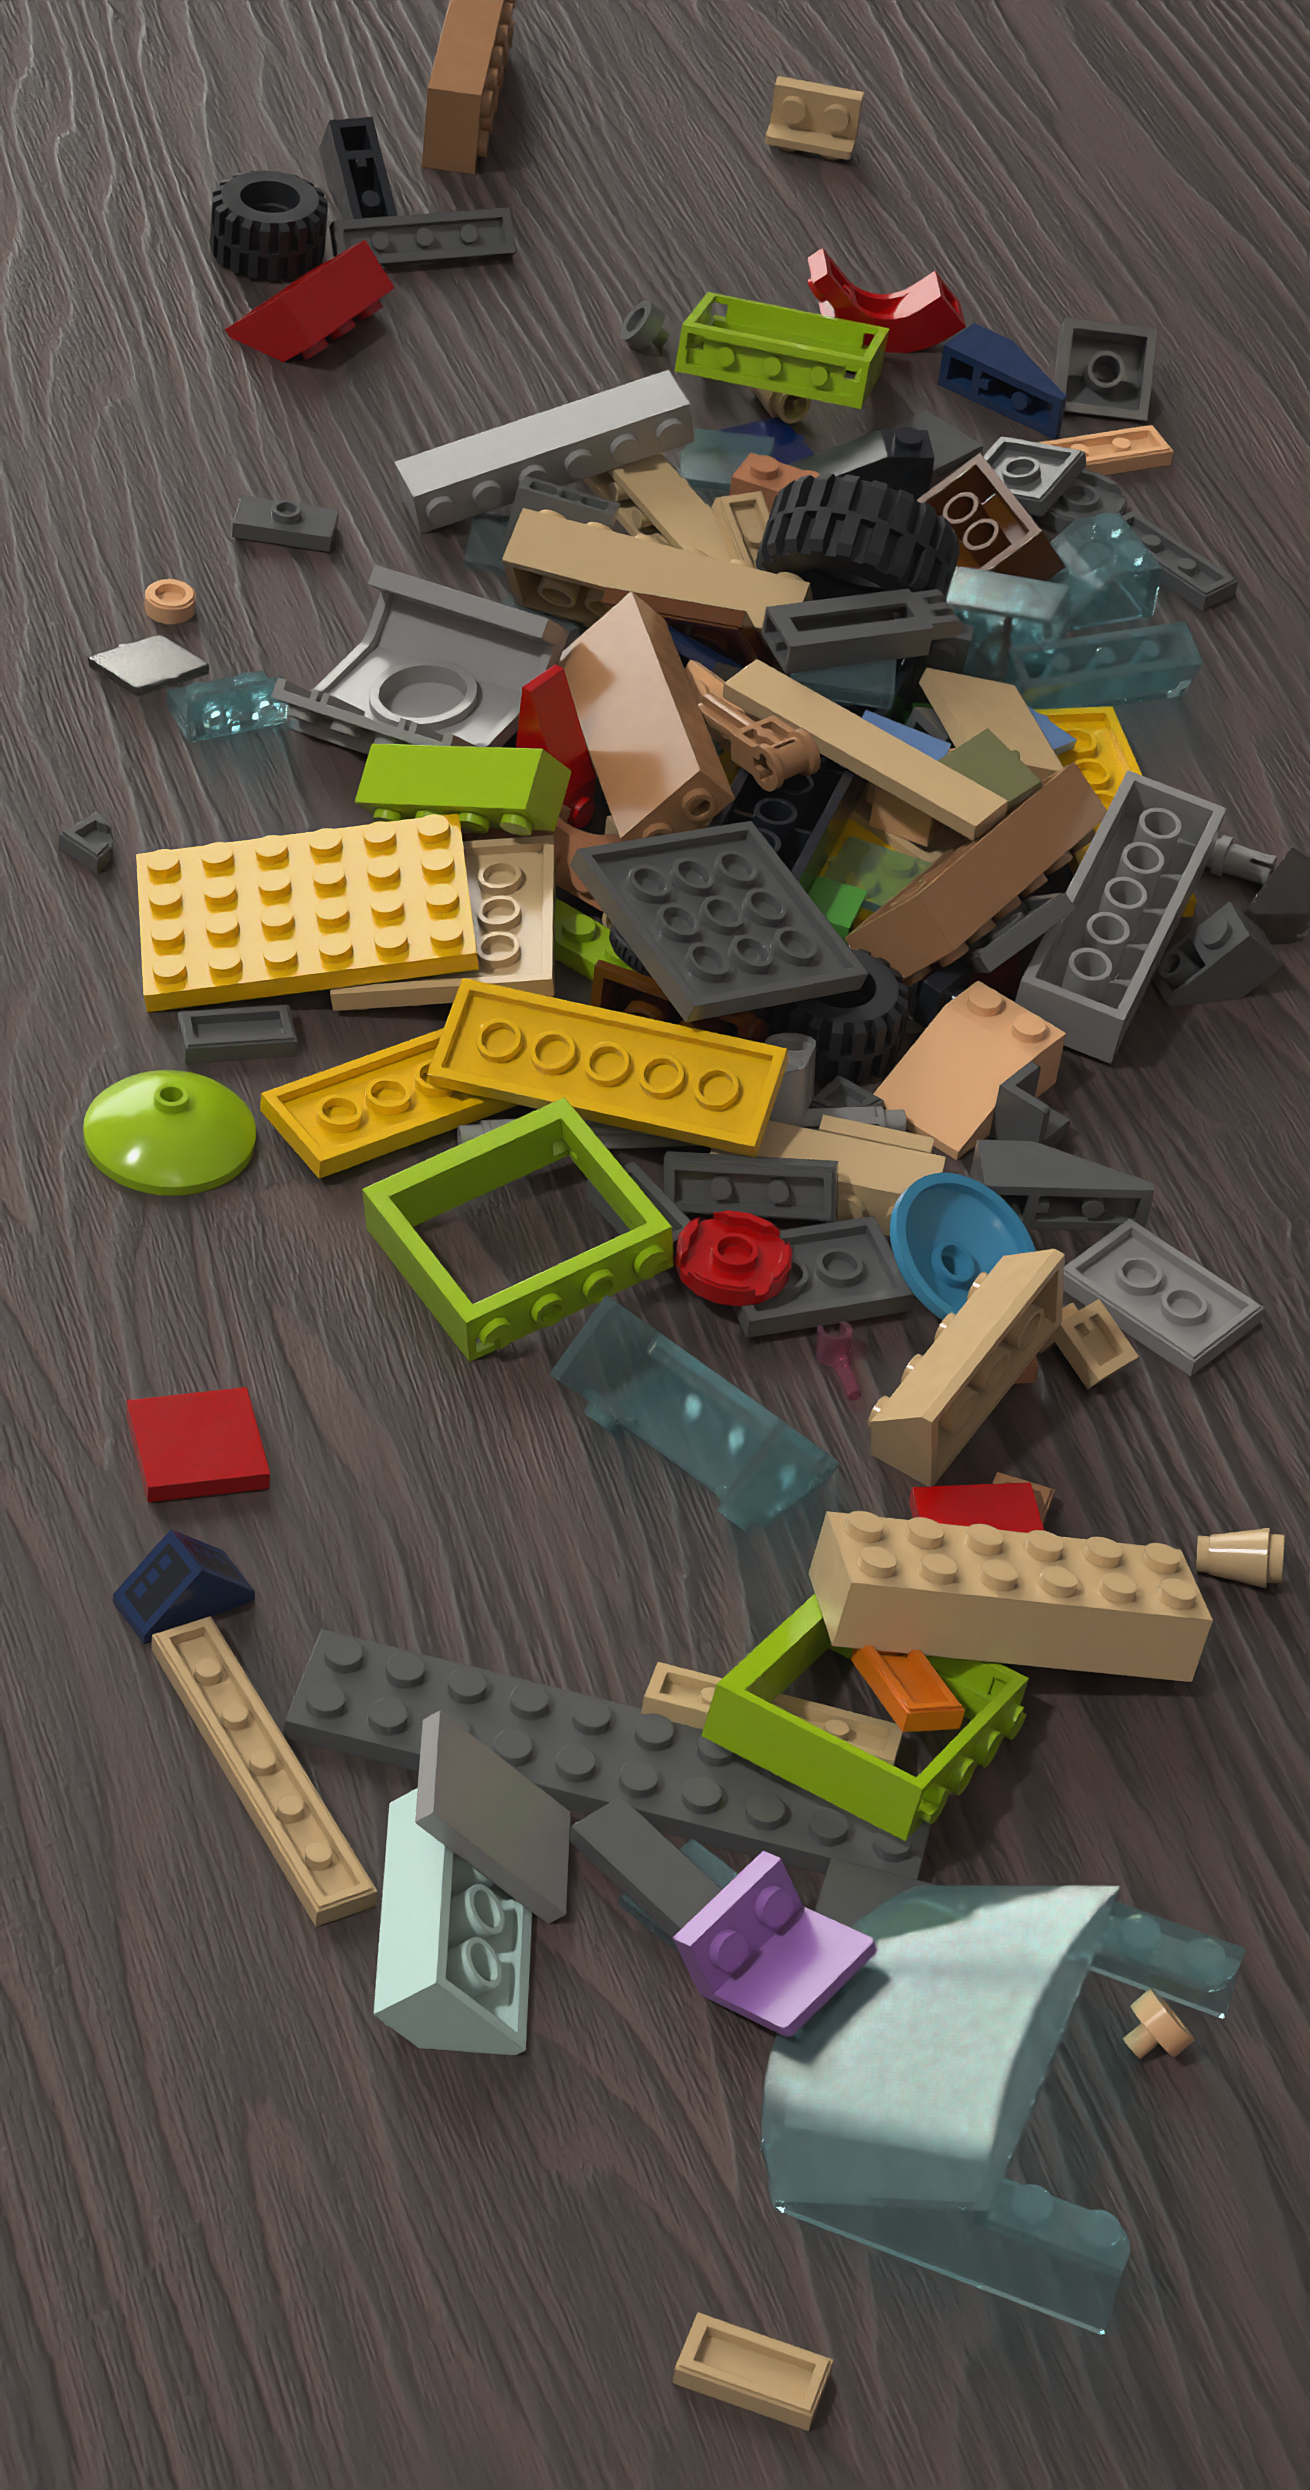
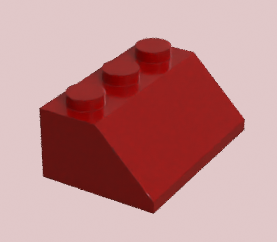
[225,240,394,362]

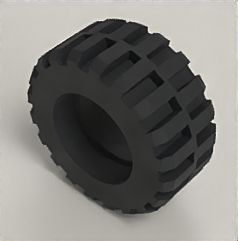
[756,473,960,601]

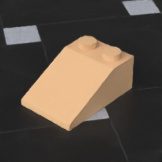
[874,981,1066,1160]

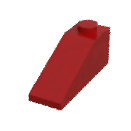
[516,664,596,829]

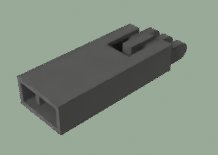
[761,589,963,674]

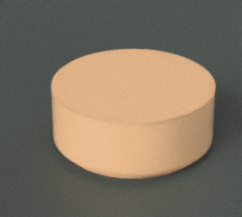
[145,579,196,624]

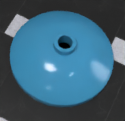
[890,1173,1036,1320]

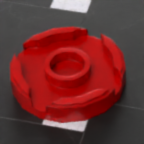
[674,1210,792,1306]

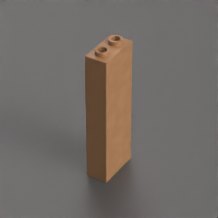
[558,591,735,841]

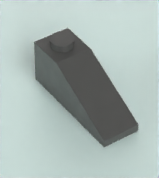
[969,1140,1154,1231]

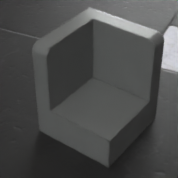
[990,1061,1070,1148]

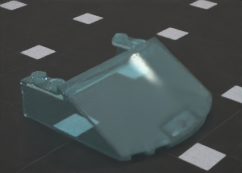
[761,1885,1246,2335]

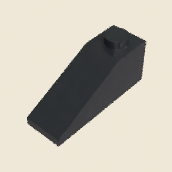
[319,117,398,220]
[787,427,935,500]

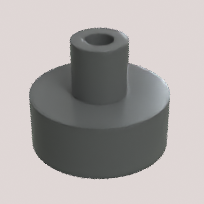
[620,300,670,350]

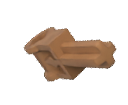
[698,693,821,792]

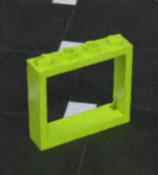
[674,292,889,409]
[362,1097,674,1362]
[701,1594,1029,1841]

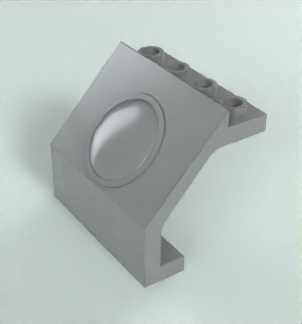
[271,564,570,754]

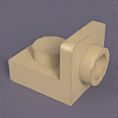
[1039,1299,1139,1390]

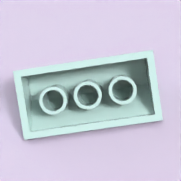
[374,1788,532,2056]

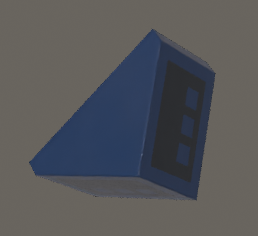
[113,1529,255,1644]

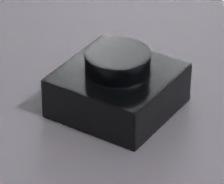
[914,958,973,1028]

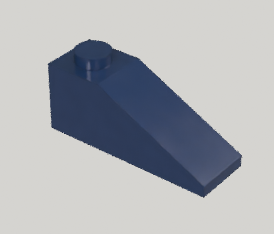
[938,323,1067,440]

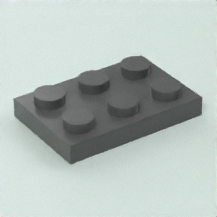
[731,1216,914,1338]

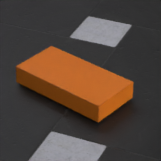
[850,1646,965,1732]

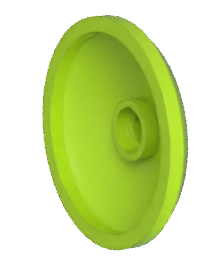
[83,1070,256,1196]

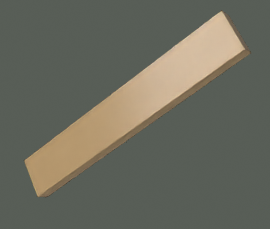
[723,659,1008,841]
[151,1616,378,1927]

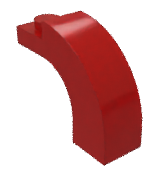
[807,248,966,353]

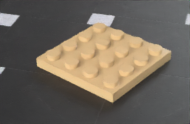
[330,835,556,1011]

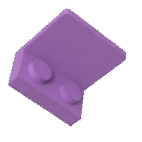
[673,1851,878,2037]

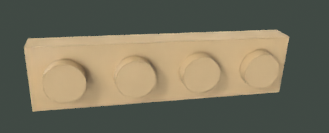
[641,1662,903,1766]

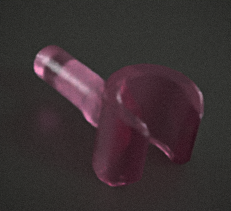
[815,1321,861,1400]

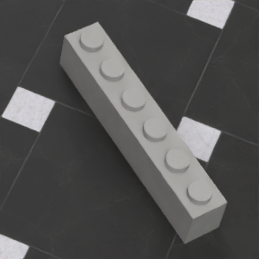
[394,370,695,534]

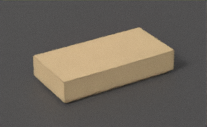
[672,2312,833,2431]

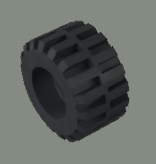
[210,170,328,280]
[765,945,909,1083]

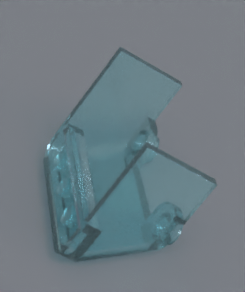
[549,1295,841,1531]

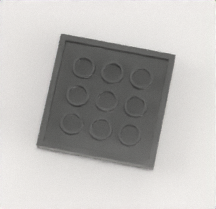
[570,821,869,1022]

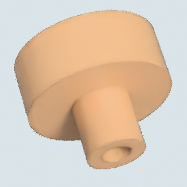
[1123,1988,1195,2059]

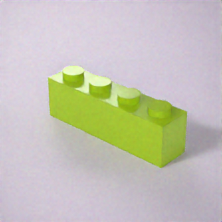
[355,744,572,836]

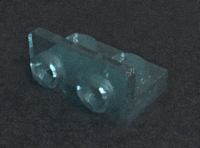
[166,670,287,743]

